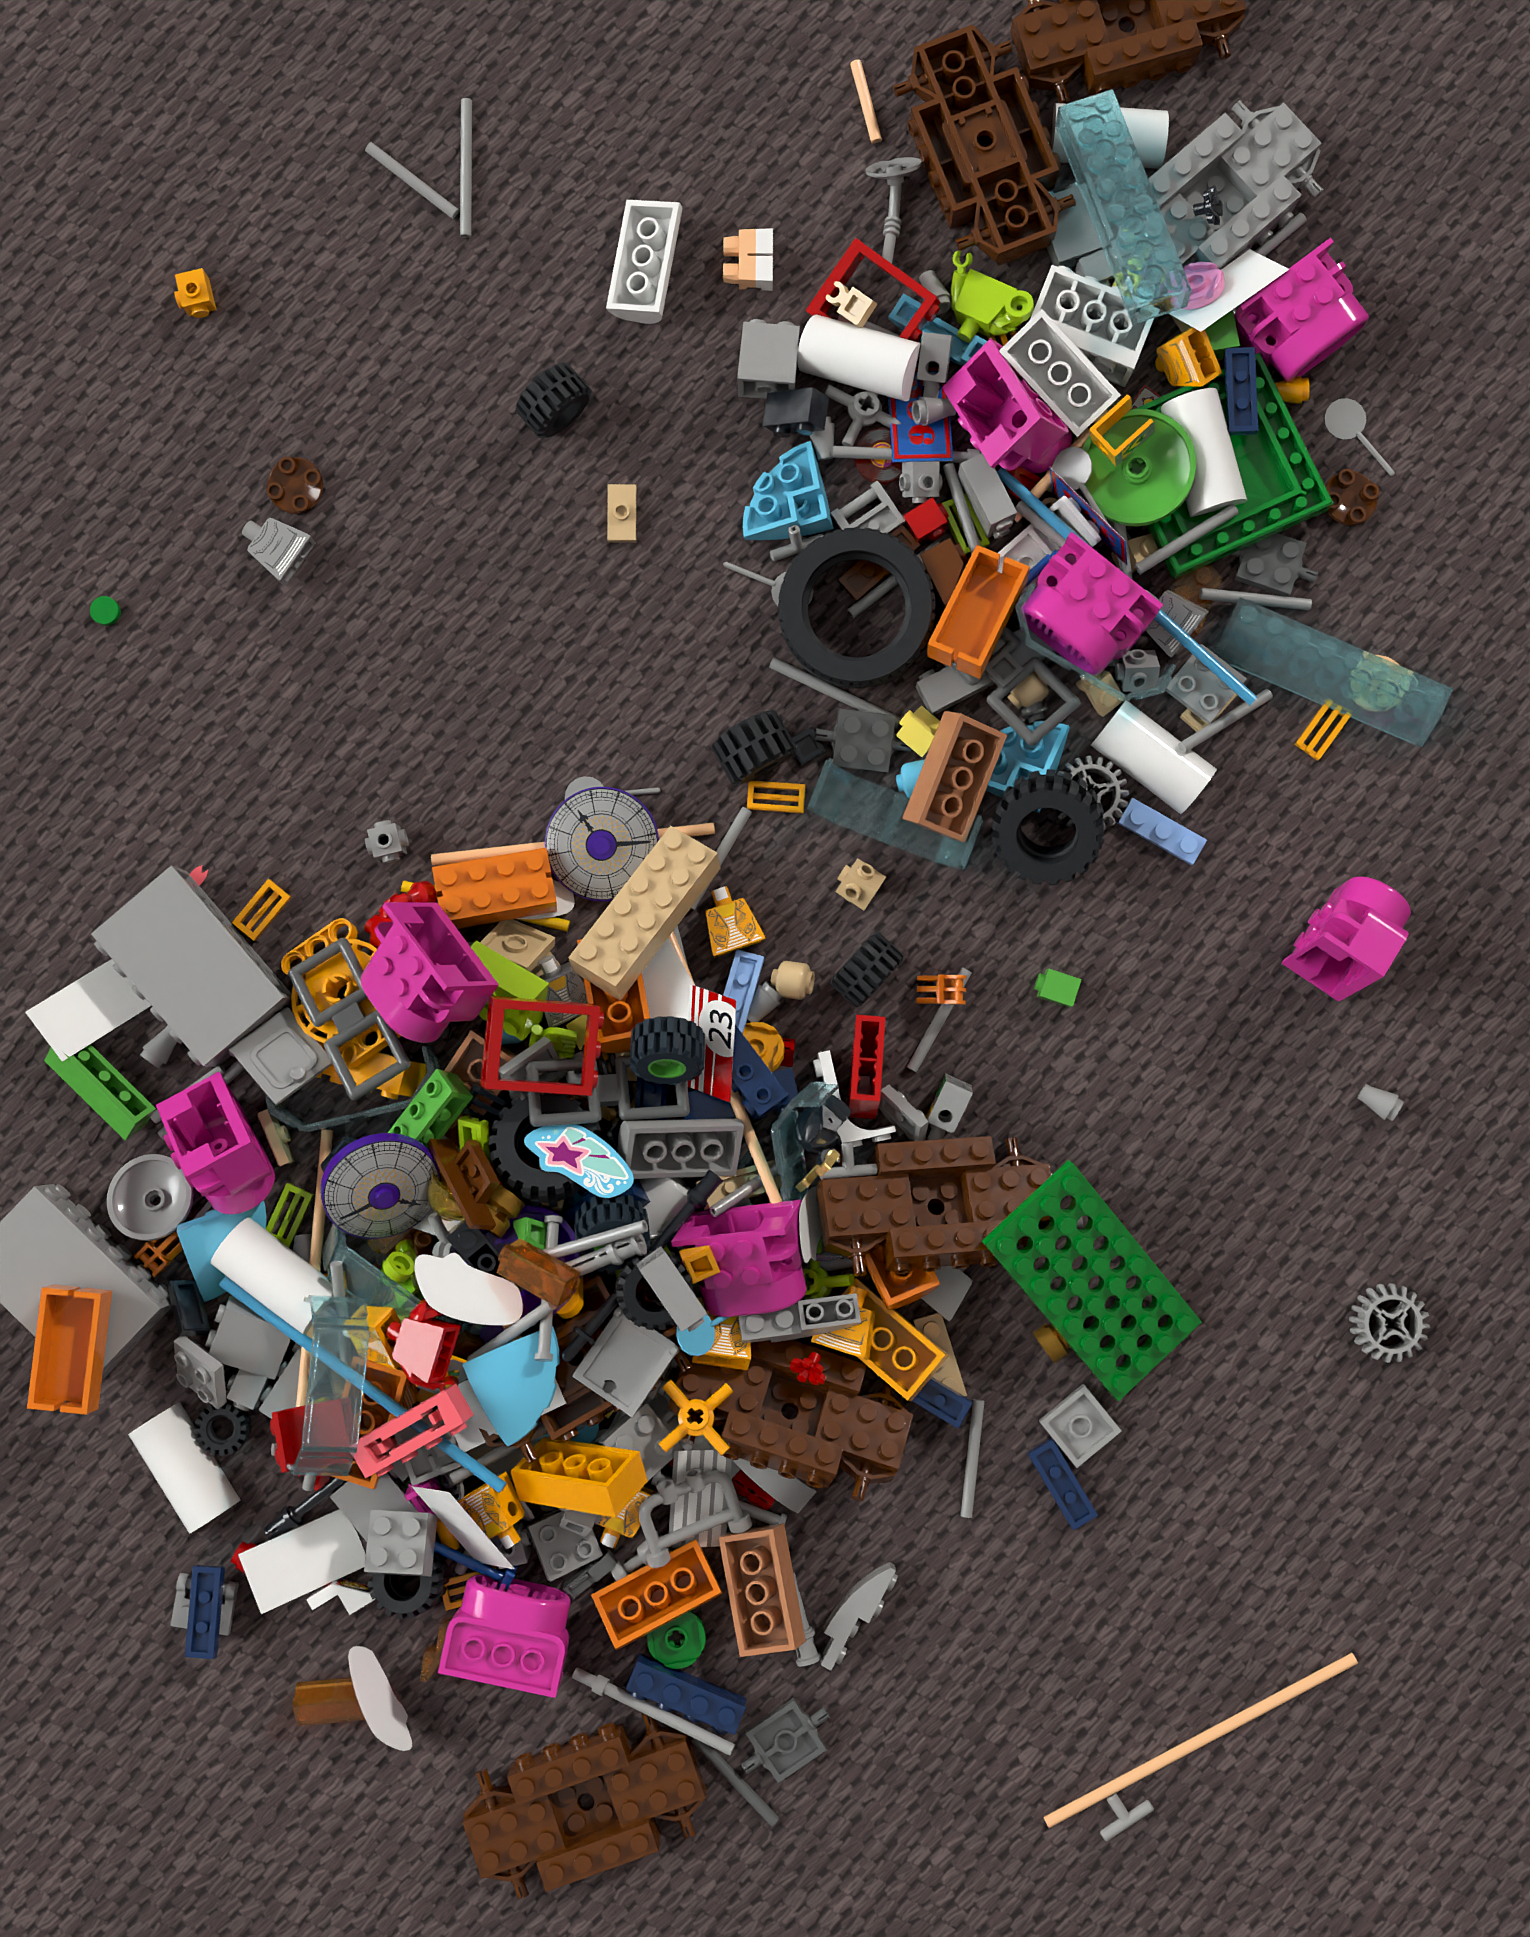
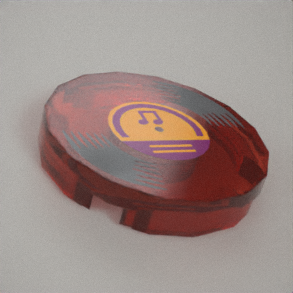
[854,427,902,485]

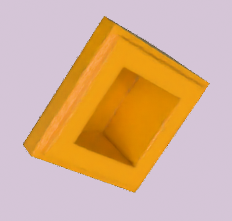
[679,1245,720,1284]

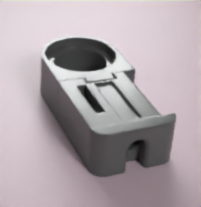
[563,1549,618,1600]

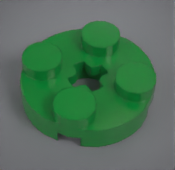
[647,1610,706,1669]

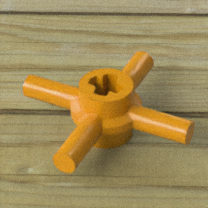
[658,1380,734,1456]

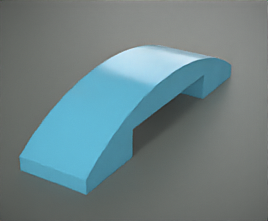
[888,293,987,367]

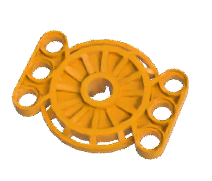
[281,918,401,1070]

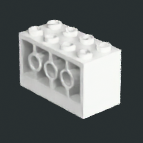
[1030,265,1159,387]

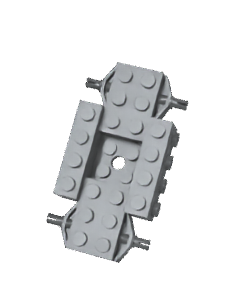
[1107,100,1324,303]

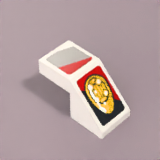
[307,1578,376,1615]

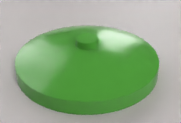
[1083,409,1196,526]

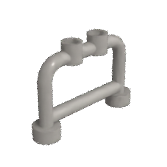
[639,1468,752,1568]

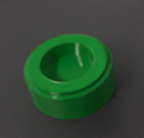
[90,596,121,626]

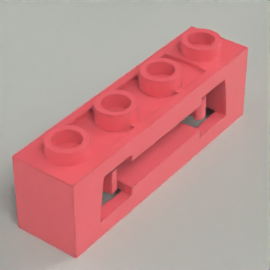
[348,1383,474,1478]

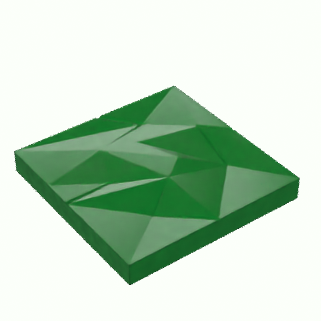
[1135,353,1333,580]

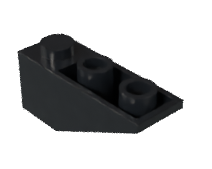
[445,1219,526,1292]

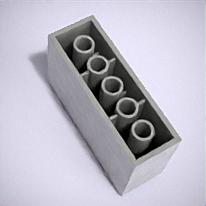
[91,865,292,1067]
[0,1184,172,1379]

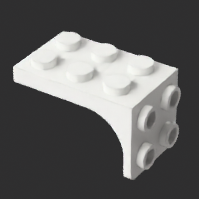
[998,496,1101,606]
[813,1050,896,1147]

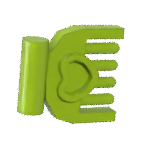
[529,1025,578,1059]

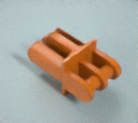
[916,974,966,1005]
[134,1230,183,1278]

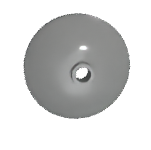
[107,1154,194,1241]

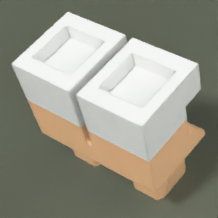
[723,228,773,291]

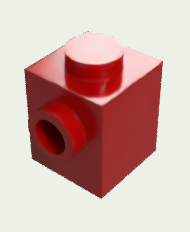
[903,497,949,544]

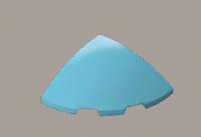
[743,441,834,540]
[986,721,1070,813]
[177,1200,266,1302]
[462,1326,560,1447]

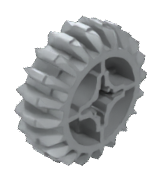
[1053,756,1129,830]
[1349,1283,1430,1363]

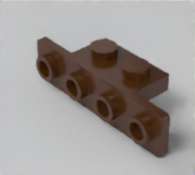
[427,1138,500,1230]

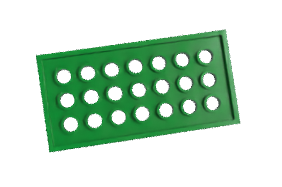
[982,1160,1202,1402]

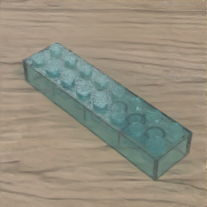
[1055,89,1192,325]

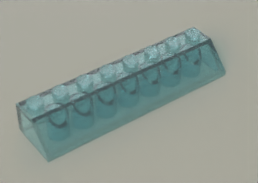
[1213,597,1453,747]

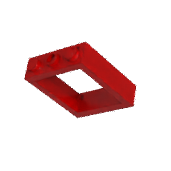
[806,238,941,342]
[481,996,604,1096]

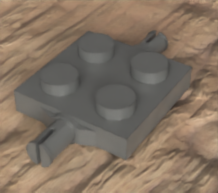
[1230,533,1318,597]
[815,708,911,772]
[741,1697,831,1783]

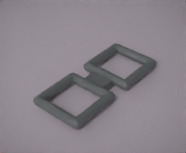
[928,626,1080,746]
[288,938,411,1100]
[526,1055,690,1127]

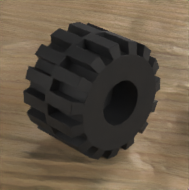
[711,710,797,785]

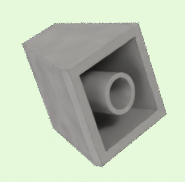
[737,319,800,399]

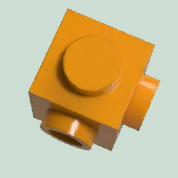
[174,268,216,318]

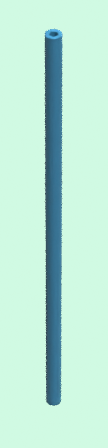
[997,467,1258,706]
[219,1276,507,1493]

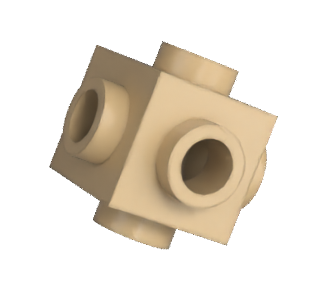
[836,858,886,910]

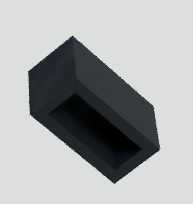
[763,387,829,438]

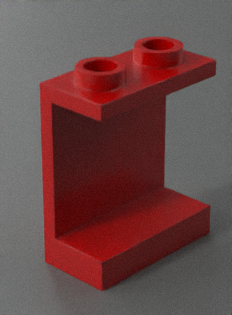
[270,1396,357,1473]

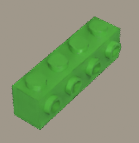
[44,1044,156,1141]
[388,1069,473,1152]

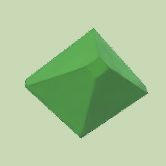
[513,1217,547,1251]

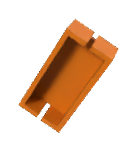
[927,545,1030,679]
[432,848,557,929]
[27,1284,112,1415]

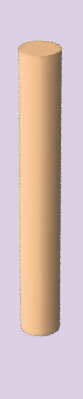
[850,60,882,144]

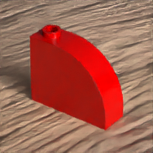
[847,1015,885,1119]

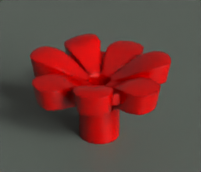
[789,1352,826,1385]

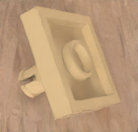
[480,919,556,972]

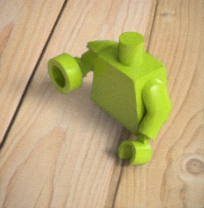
[951,251,1034,343]
[380,1239,425,1307]

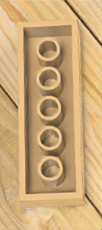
[568,825,721,1001]

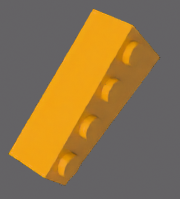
[316,1035,429,1100]

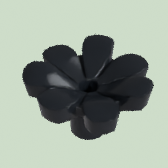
[1193,185,1223,225]

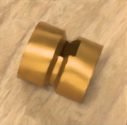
[486,1185,525,1239]
[1033,1323,1071,1364]

